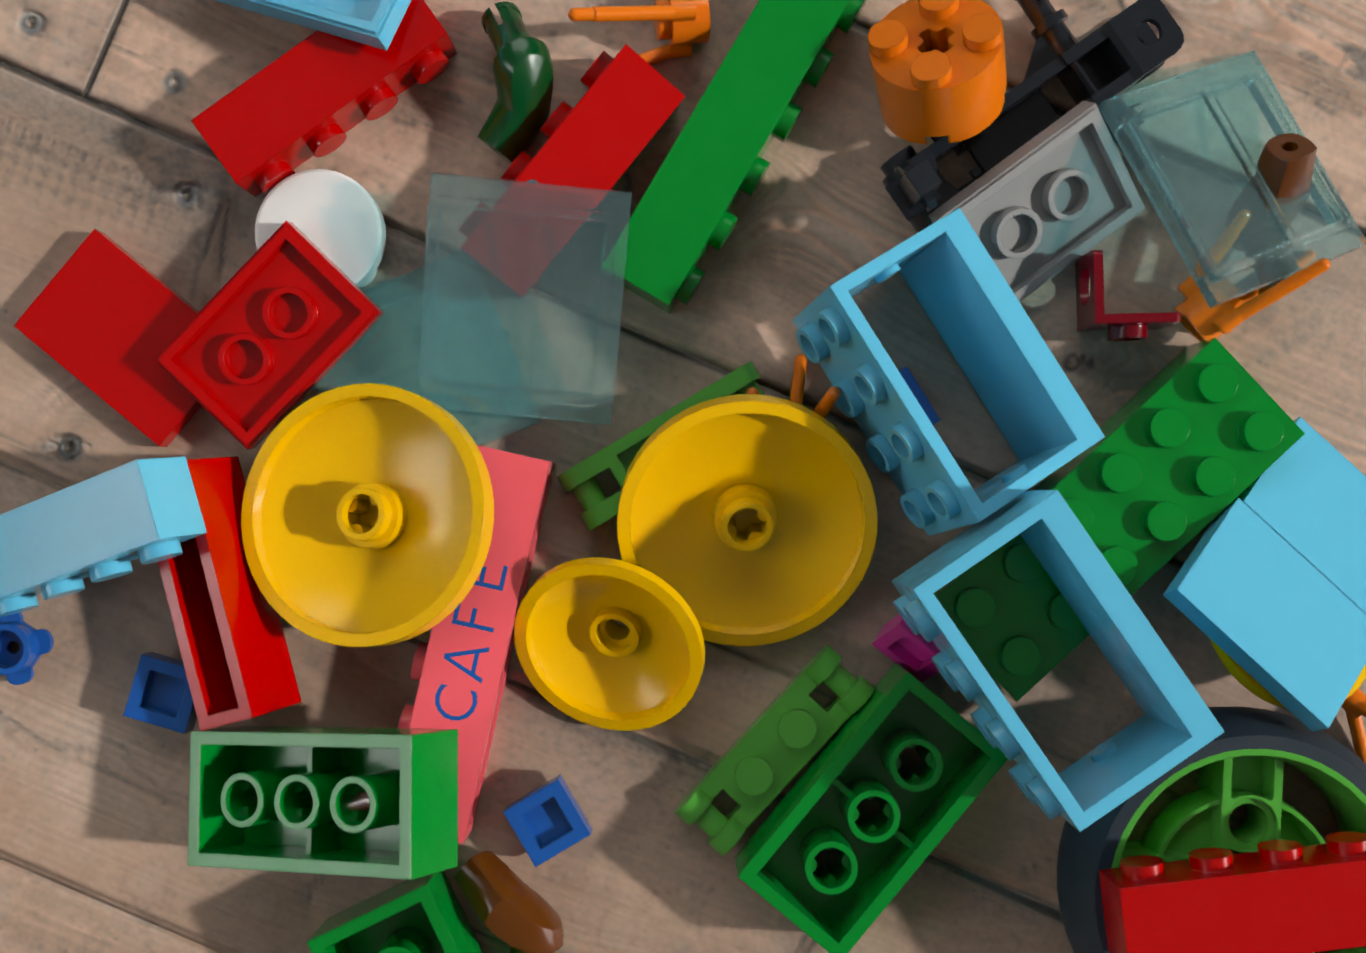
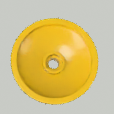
[514,557,705,731]

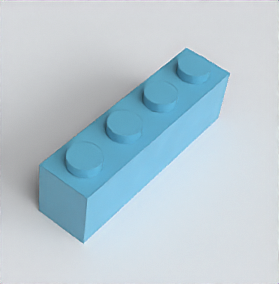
[0,456,207,617]

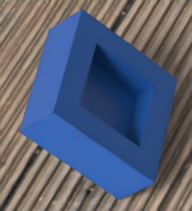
[123,652,197,734]
[503,774,592,867]

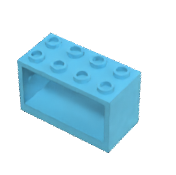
[792,208,1105,536]
[892,490,1225,832]

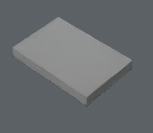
[928,101,1146,302]

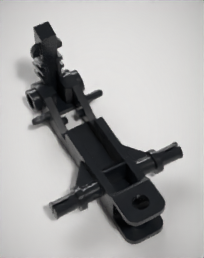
[880,0,1184,233]

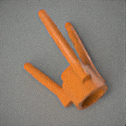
[568,0,711,65]
[1173,210,1331,342]

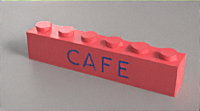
[398,445,555,844]

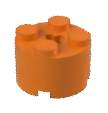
[868,0,1007,144]

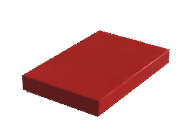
[154,221,385,450]
[14,228,201,447]

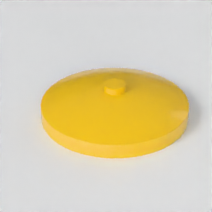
[241,383,494,647]
[617,394,878,646]

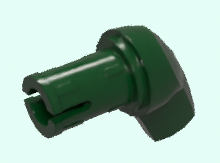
[477,1,553,164]

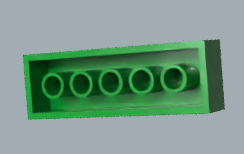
[933,338,1305,702]

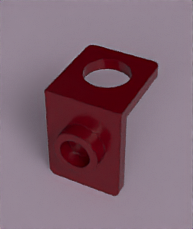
[1075,250,1181,342]

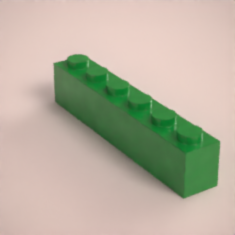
[602,0,867,314]

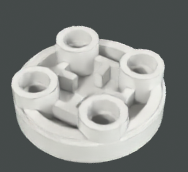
[255,169,386,288]

